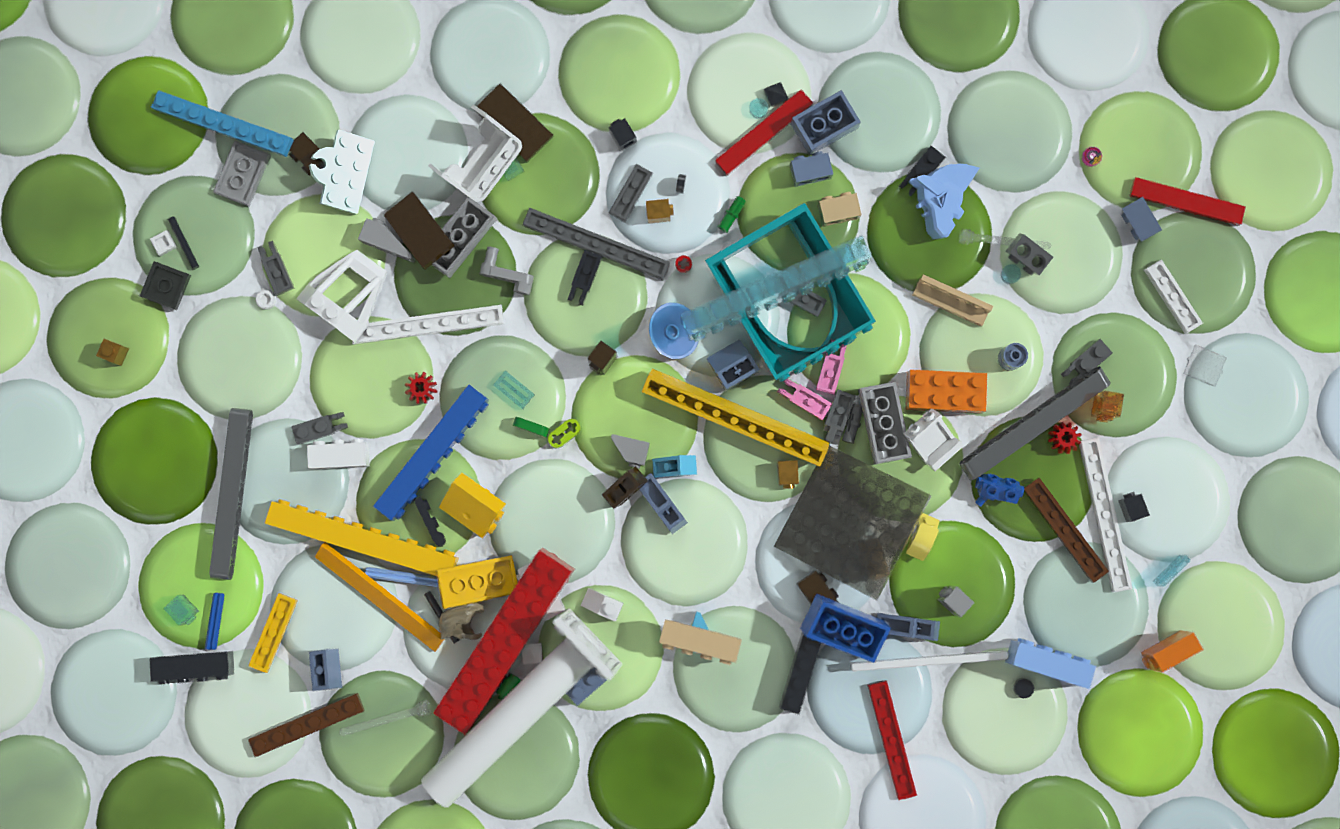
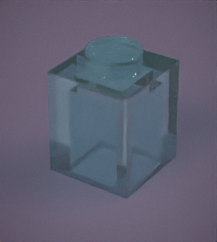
[163,594,199,626]

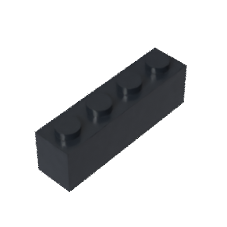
[779,632,821,715]
[150,651,234,685]

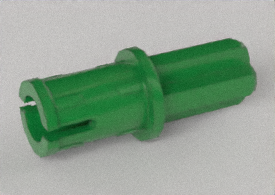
[717,196,746,233]

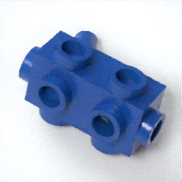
[975,474,1024,506]

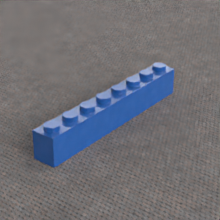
[373,385,489,521]

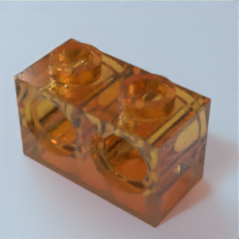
[1091,391,1124,423]

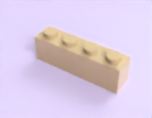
[659,619,742,665]

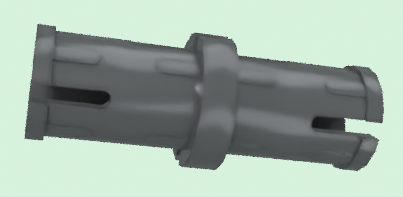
[842,404,863,444]

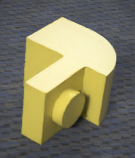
[906,513,940,561]

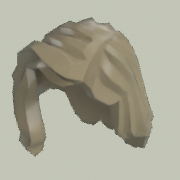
[439,603,484,640]

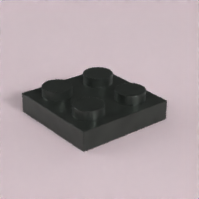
[140,261,191,310]

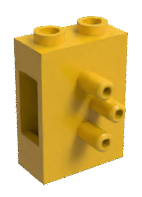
[439,473,506,539]

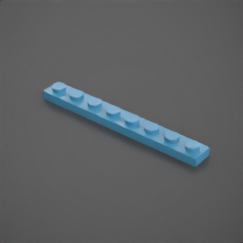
[151,90,294,157]

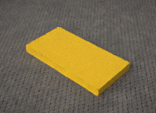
[435,555,517,609]

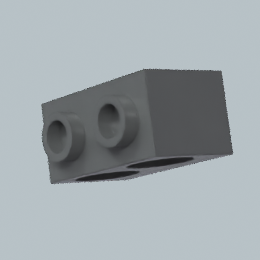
[1005,233,1054,276]

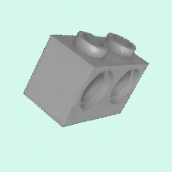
[937,586,974,617]

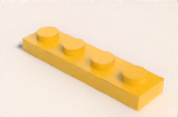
[248,593,298,673]

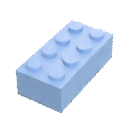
[1005,638,1096,689]

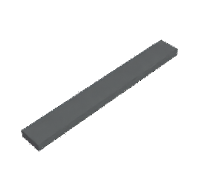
[522,208,670,280]

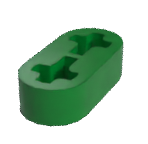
[513,416,550,438]

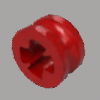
[675,255,692,273]

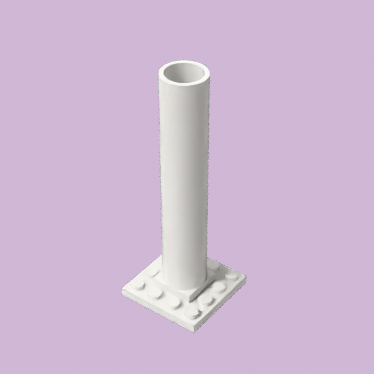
[421,608,623,808]

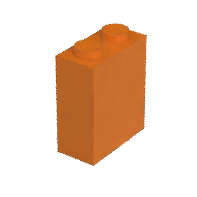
[1141,630,1204,673]

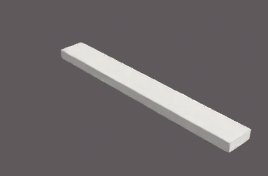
[352,305,504,345]
[1079,438,1133,593]
[850,650,1009,671]

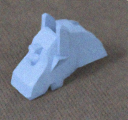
[909,164,980,239]

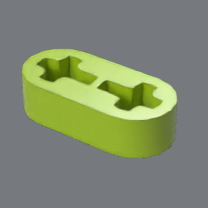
[548,419,581,448]

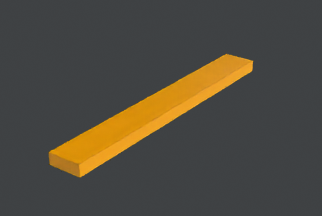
[315,542,445,652]

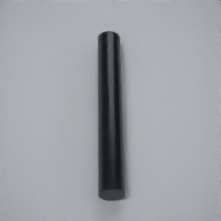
[168,216,200,270]
[424,591,460,644]

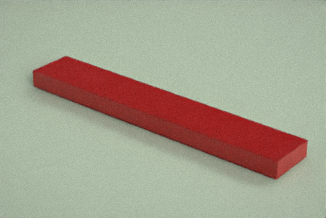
[715,89,813,176]
[1129,177,1246,226]
[867,680,917,801]

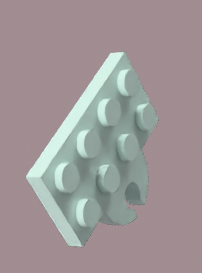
[309,130,374,214]

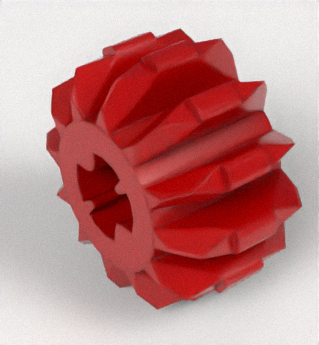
[405,372,437,404]
[1048,422,1082,454]

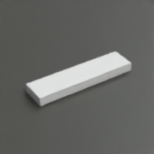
[1144,259,1203,334]

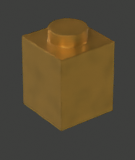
[646,199,674,224]
[96,339,129,366]
[777,460,799,489]

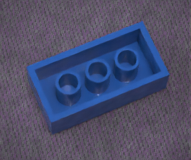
[800,594,891,663]

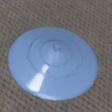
[649,303,700,359]

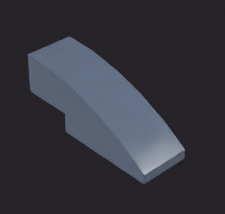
[639,473,687,534]
[877,613,940,641]

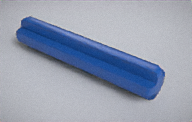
[205,592,225,650]

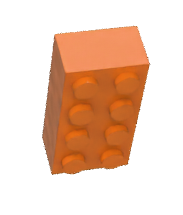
[905,369,987,414]

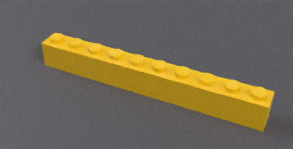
[642,368,829,467]
[264,499,459,576]

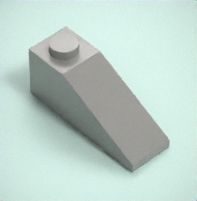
[358,218,415,263]

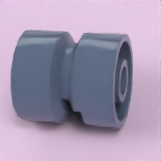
[998,343,1028,371]

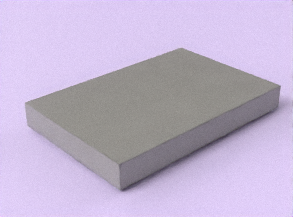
[213,140,271,207]

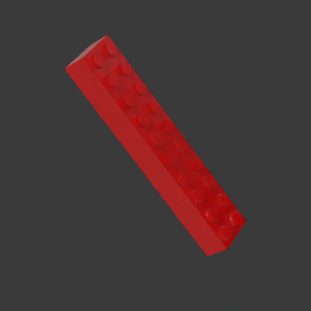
[433,548,575,735]

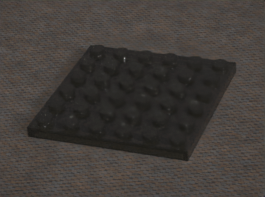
[774,446,931,600]

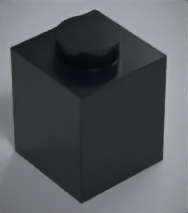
[609,118,637,151]
[1118,492,1150,522]

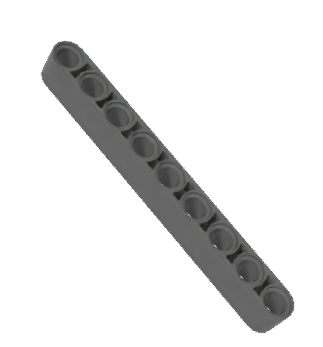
[959,366,1111,480]
[209,408,253,580]

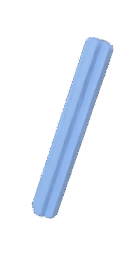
[365,567,438,587]

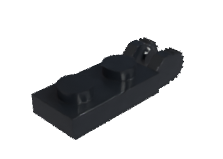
[899,145,946,196]
[568,250,603,306]
[414,496,446,547]

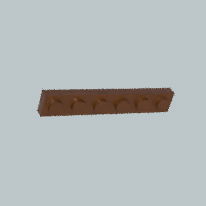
[1024,478,1109,583]
[248,693,365,757]

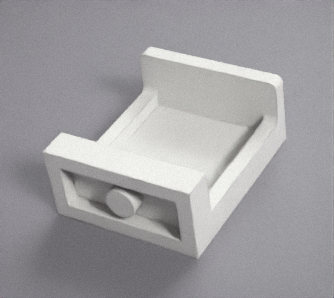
[903,408,964,471]

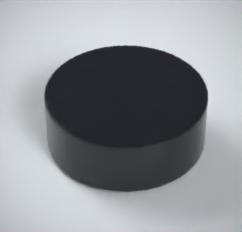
[676,174,686,194]
[1013,678,1034,698]

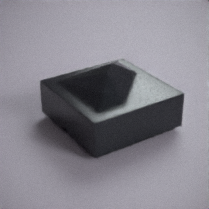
[763,82,788,107]

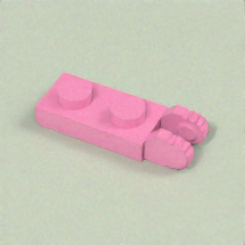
[816,339,847,395]
[777,379,832,420]

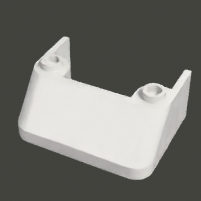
[428,105,522,202]

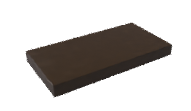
[474,83,554,162]
[384,191,455,270]

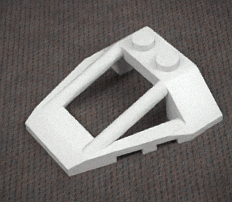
[296,250,387,342]

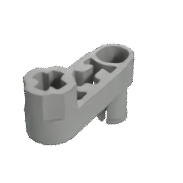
[479,246,534,295]

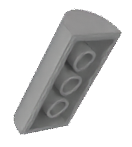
[432,197,497,279]
[858,382,912,465]

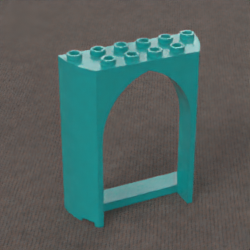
[705,203,876,382]

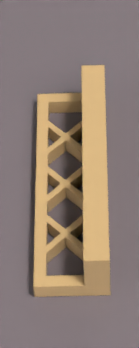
[912,274,993,327]

